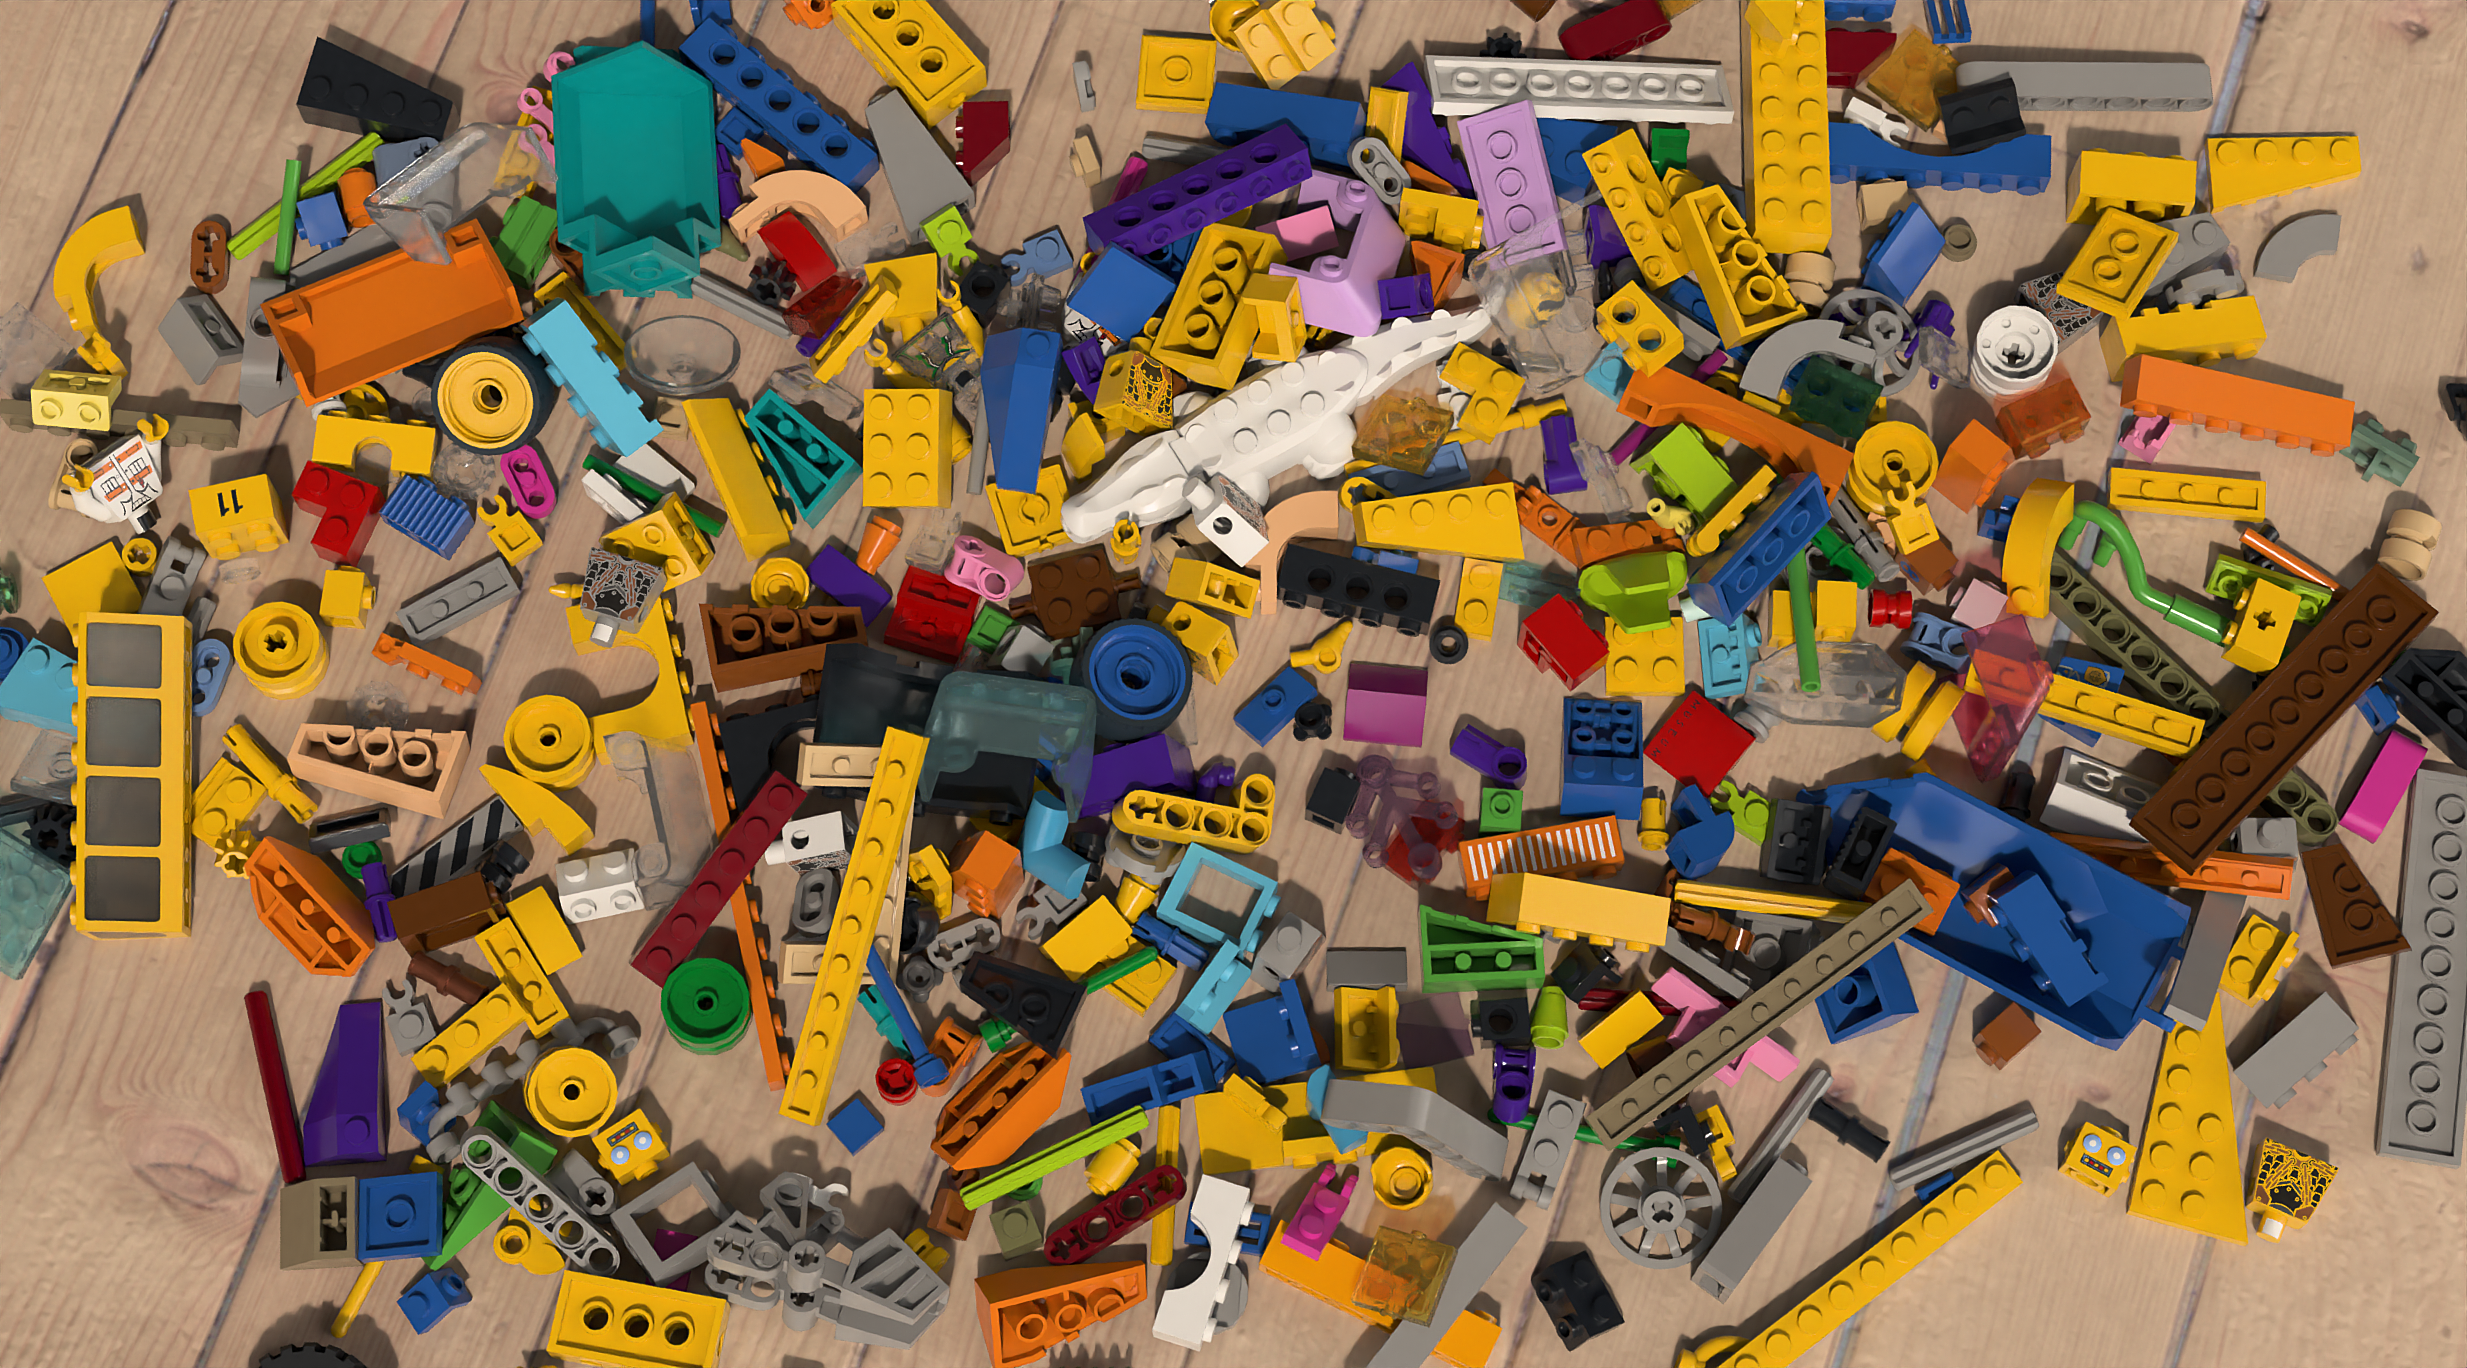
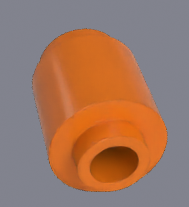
[337,168,381,228]

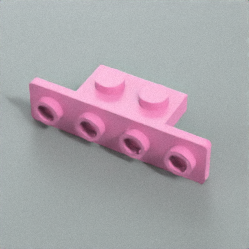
[1651,967,1800,1088]

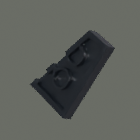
[959,951,1087,1060]

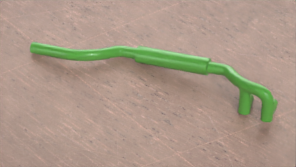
[2058,500,2406,672]

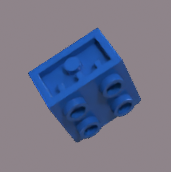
[1223,978,1322,1085]

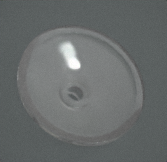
[624,315,741,396]

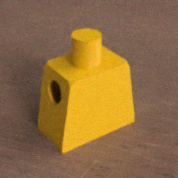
[864,252,939,348]

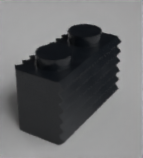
[1822,807,1897,901]

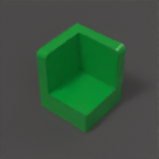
[1648,128,1690,182]

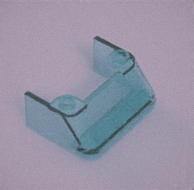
[918,671,1097,823]

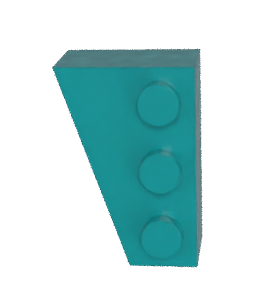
[744,388,863,529]

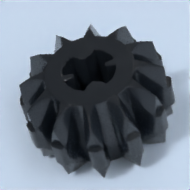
[21,802,77,871]

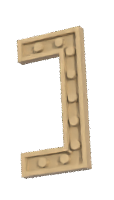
[777,742,916,984]

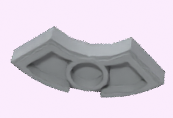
[2254,214,2342,283]

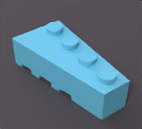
[520,297,664,458]
[0,638,161,757]

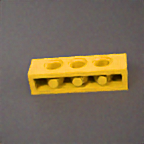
[1582,128,1694,291]

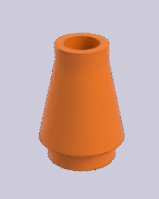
[854,515,902,576]

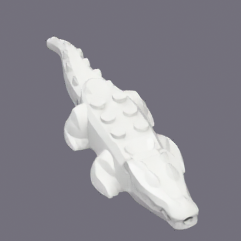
[1060,282,1509,544]

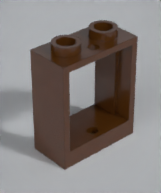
[387,871,506,958]

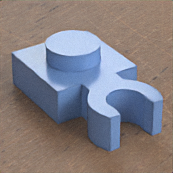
[1001,229,1073,287]

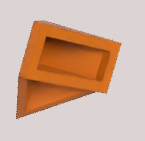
[1409,240,1465,316]

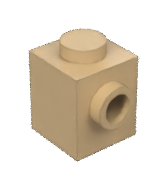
[1856,178,1916,235]

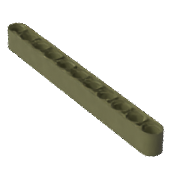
[2049,551,2338,847]

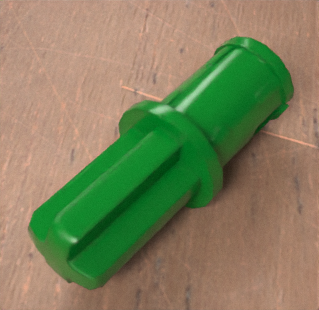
[1810,523,1876,590]

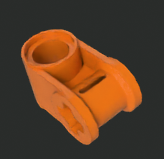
[918,1016,984,1097]

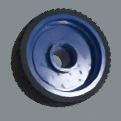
[1069,618,1193,743]

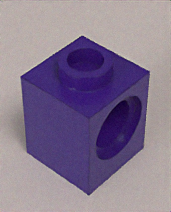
[1377,273,1435,319]

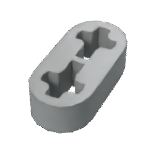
[927,918,1001,972]

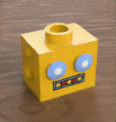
[592,1108,670,1187]
[2058,1121,2137,1198]

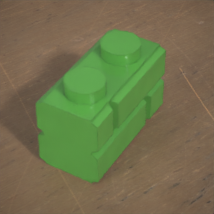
[489,195,558,290]

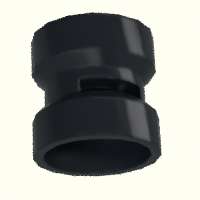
[1069,831,1107,882]
[474,839,530,895]

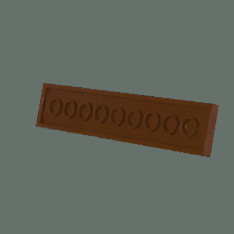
[2129,563,2439,876]

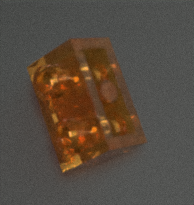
[1995,378,2091,460]

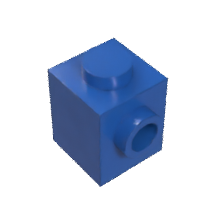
[295,190,349,251]

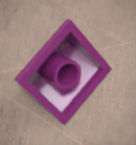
[1343,663,1428,748]

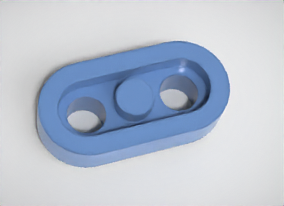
[192,639,233,717]

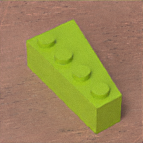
[1629,422,1757,550]

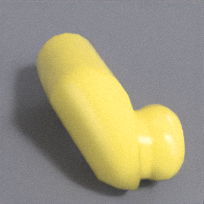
[1646,498,1695,535]

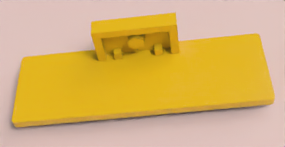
[1194,1067,1437,1175]

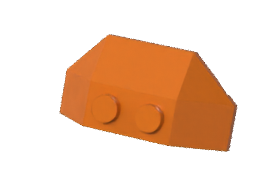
[244,836,375,977]
[930,1041,1072,1171]

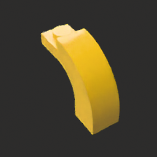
[53,205,145,341]
[2001,477,2074,619]

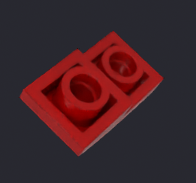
[757,211,838,293]

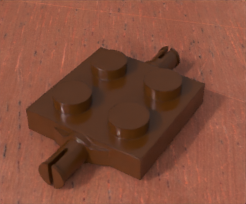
[1008,549,1141,642]

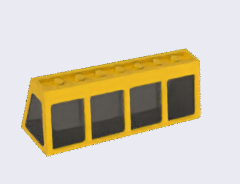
[70,612,192,940]

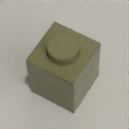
[989,1200,1043,1261]

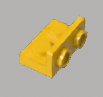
[2218,914,2300,1008]

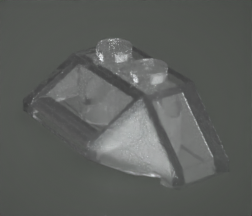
[1744,641,1907,728]

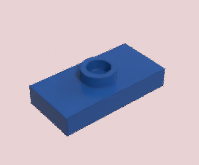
[1233,666,1318,748]

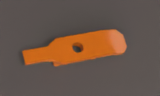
[1482,468,1587,568]

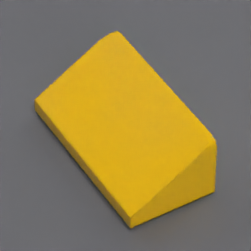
[1576,987,1664,1069]

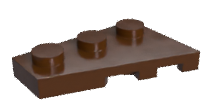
[2301,843,2412,969]

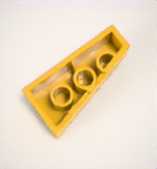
[1669,184,1809,350]
[2099,295,2267,382]
[1352,482,1524,563]

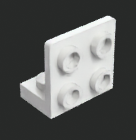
[581,444,695,525]

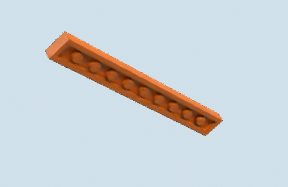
[690,701,791,1092]

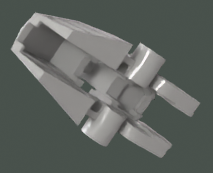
[704,1171,950,1350]

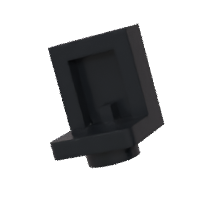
[1551,940,1623,1004]
[1653,1104,1717,1162]

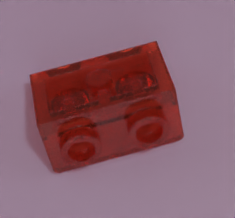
[1378,799,1466,891]

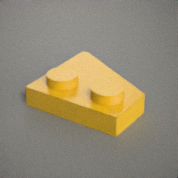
[907,844,952,921]

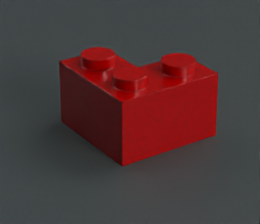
[291,460,386,567]
[1517,593,1610,692]

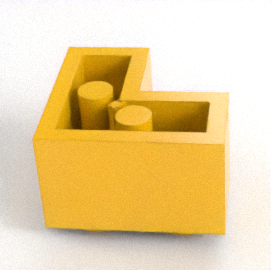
[1767,580,1857,655]

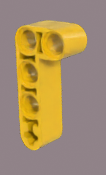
[1112,774,1275,855]

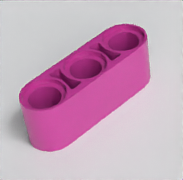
[2338,729,2428,844]

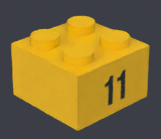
[188,474,289,560]

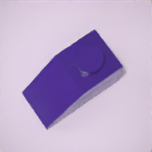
[1582,205,1633,270]

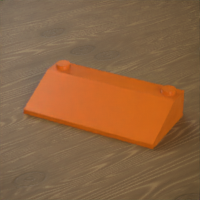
[260,218,524,407]

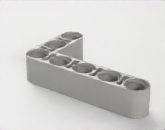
[1320,1079,1509,1181]

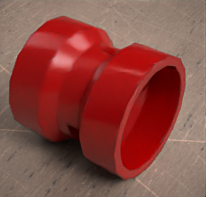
[1868,588,1912,629]
[875,1058,918,1106]

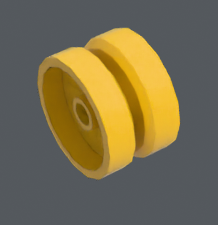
[1844,421,1939,518]
[233,601,330,700]
[1871,661,1966,762]
[503,694,597,794]
[522,1045,618,1138]

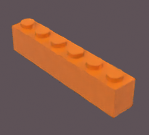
[2120,354,2355,457]

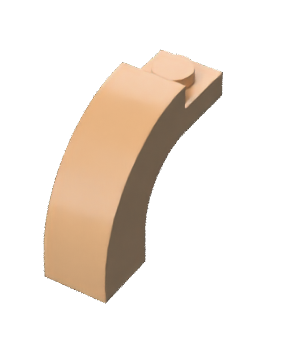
[728,170,868,245]
[1245,491,1338,614]

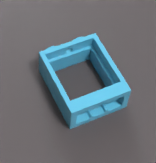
[1156,842,1281,962]

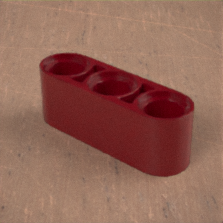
[1558,0,1672,61]

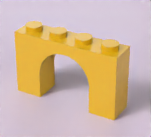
[565,594,695,765]

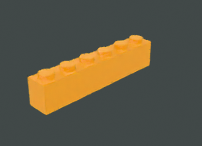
[1259,1219,1503,1368]

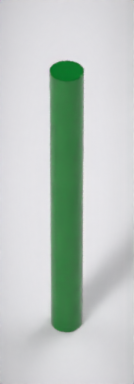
[582,454,725,538]

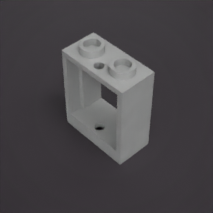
[610,1161,736,1288]

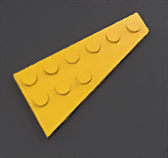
[2126,992,2248,1246]

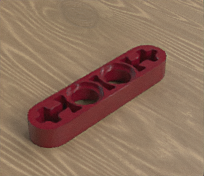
[1044,1165,1187,1266]

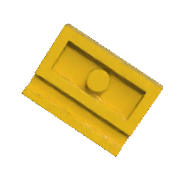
[191,757,268,850]
[1083,935,1177,1018]

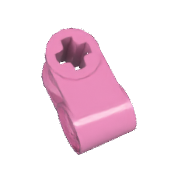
[944,535,1024,601]

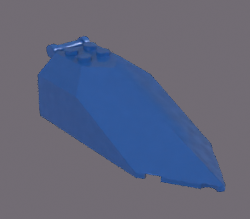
[1796,772,2191,1051]

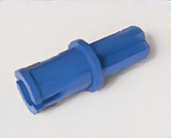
[1132,911,1210,972]

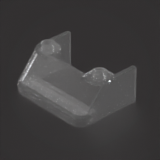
[363,122,559,265]

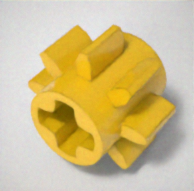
[214,829,261,879]

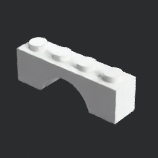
[1152,1174,1255,1352]

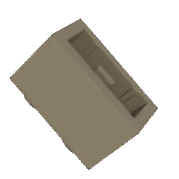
[280,1176,364,1271]

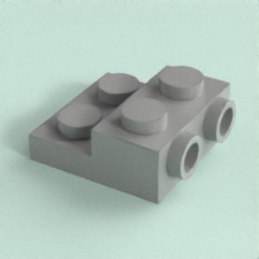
[1722,910,1824,992]

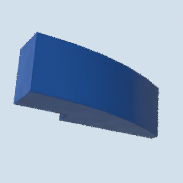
[1080,1050,1217,1126]

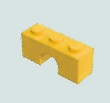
[312,410,438,481]

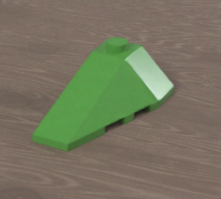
[421,1099,558,1271]

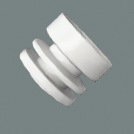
[1970,306,2058,402]

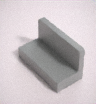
[158,294,243,385]

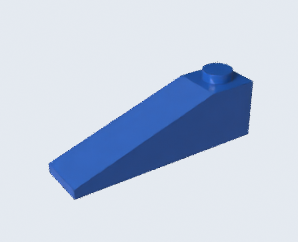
[980,327,1064,494]

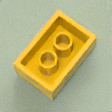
[2066,148,2197,225]
[863,389,953,509]

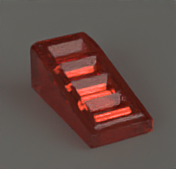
[781,275,863,340]

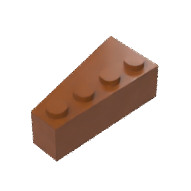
[699,603,869,693]

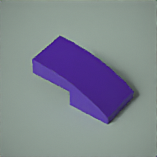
[1061,336,1108,419]
[805,544,892,627]

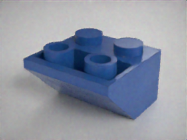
[1861,202,1946,308]

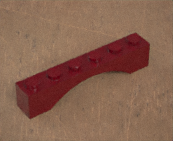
[629,769,808,989]

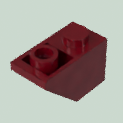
[1825,27,1897,89]
[956,101,1010,187]

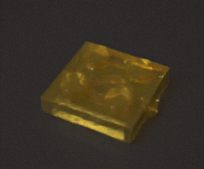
[1866,29,1961,132]
[1351,394,1455,476]
[1350,1225,1458,1328]

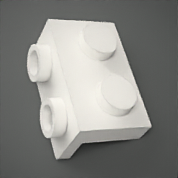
[555,848,645,924]

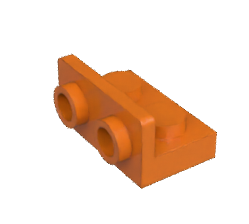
[1861,848,1960,937]

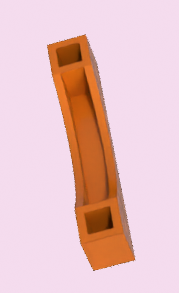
[1616,366,1854,507]

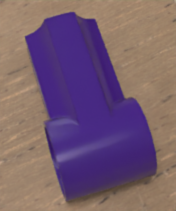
[1540,415,1588,495]
[1450,724,1527,790]

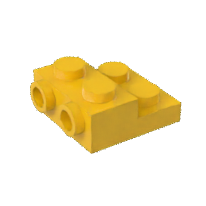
[1228,0,1337,90]
[1398,187,1484,253]

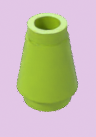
[1530,986,1569,1049]

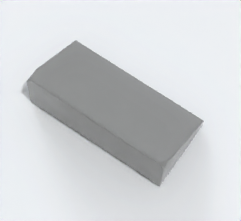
[1326,951,1408,992]

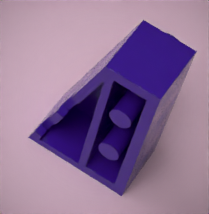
[1055,731,1198,820]

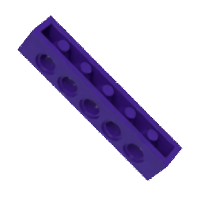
[1083,124,1313,258]

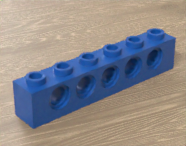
[678,17,880,194]

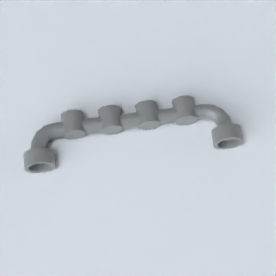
[426,1017,638,1165]

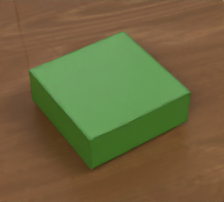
[967,605,1020,655]

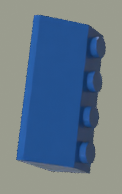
[1686,471,1832,628]

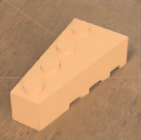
[287,723,471,819]

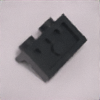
[1937,77,2026,154]

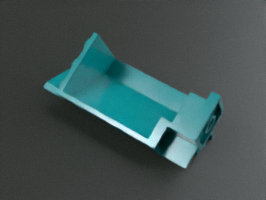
[551,40,721,299]

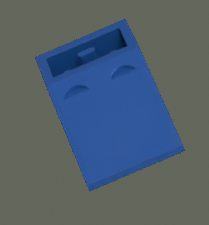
[1560,698,1644,821]

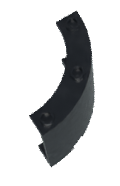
[813,643,1047,826]

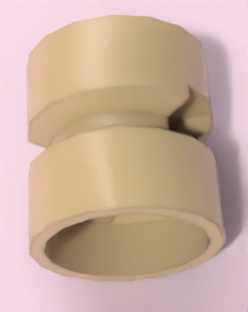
[1783,252,1836,321]
[2376,509,2442,581]
[1150,513,1223,576]

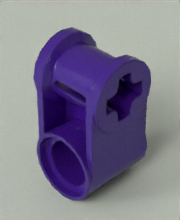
[1492,1043,1536,1123]

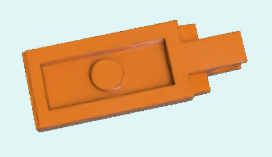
[371,633,482,696]

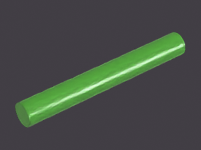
[273,159,302,276]

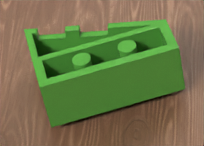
[1417,904,1545,993]

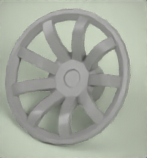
[1818,289,1922,398]
[1600,1147,1722,1269]

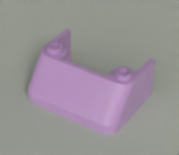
[1269,169,1406,337]

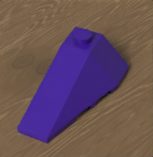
[1366,62,1479,215]
[303,1002,387,1168]

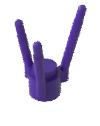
[1895,300,1955,389]

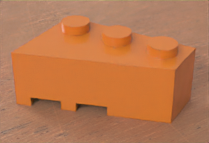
[1932,418,2015,514]

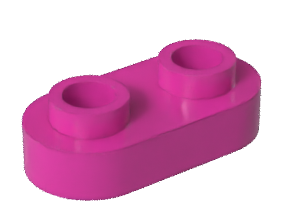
[500,445,557,519]

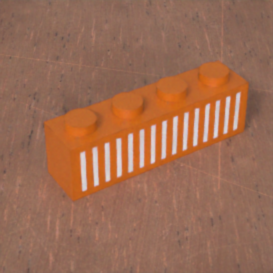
[1457,815,1625,901]

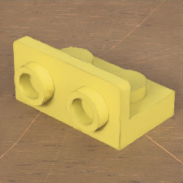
[31,369,122,431]

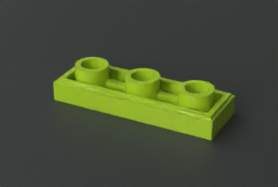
[2205,553,2332,627]

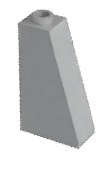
[864,89,976,247]
[1691,1157,1813,1304]

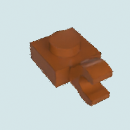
[927,1167,980,1241]

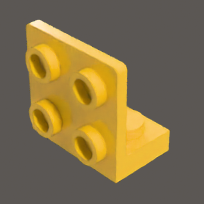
[599,491,715,593]

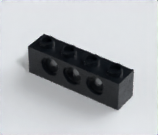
[1277,544,1441,637]

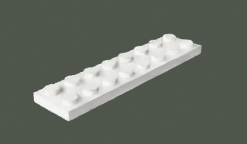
[1424,55,1734,125]

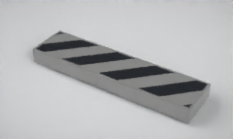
[388,796,524,899]

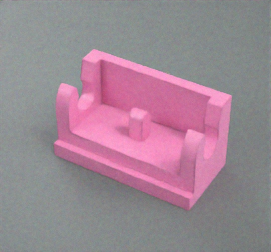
[1253,205,1339,262]
[2118,415,2176,464]

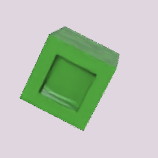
[1478,787,1523,838]

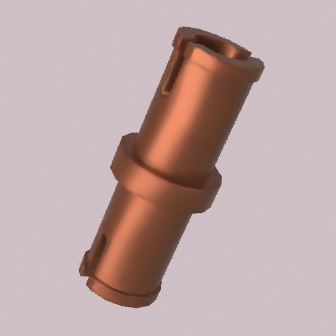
[407,951,490,1007]

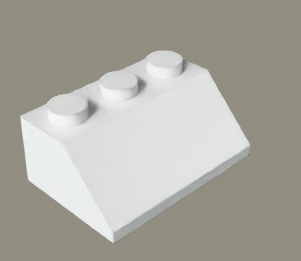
[2039,748,2162,843]

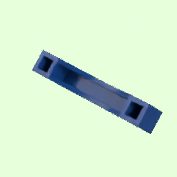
[1828,122,2051,196]

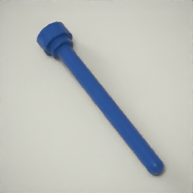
[866,942,950,1089]

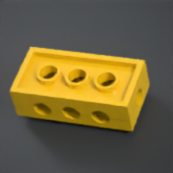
[831,0,987,130]
[546,1270,731,1368]

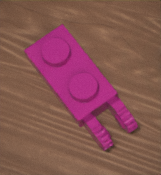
[1281,1163,1359,1261]

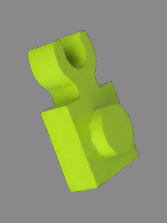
[919,203,980,276]
[1709,780,1771,847]

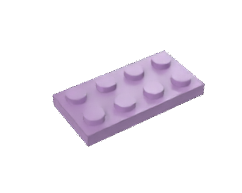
[1457,100,1569,270]

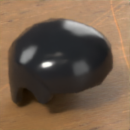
[899,891,940,955]

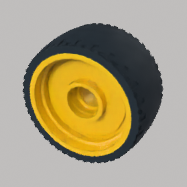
[431,336,555,456]

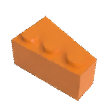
[947,830,1024,920]

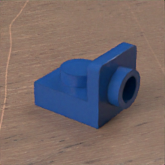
[397,1080,457,1147]

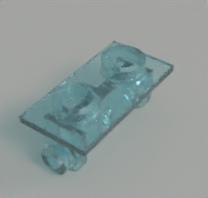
[1498,562,1581,609]

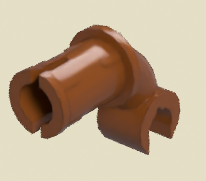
[1669,903,1756,956]

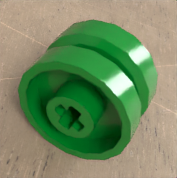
[661,958,752,1055]

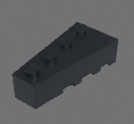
[296,36,461,154]

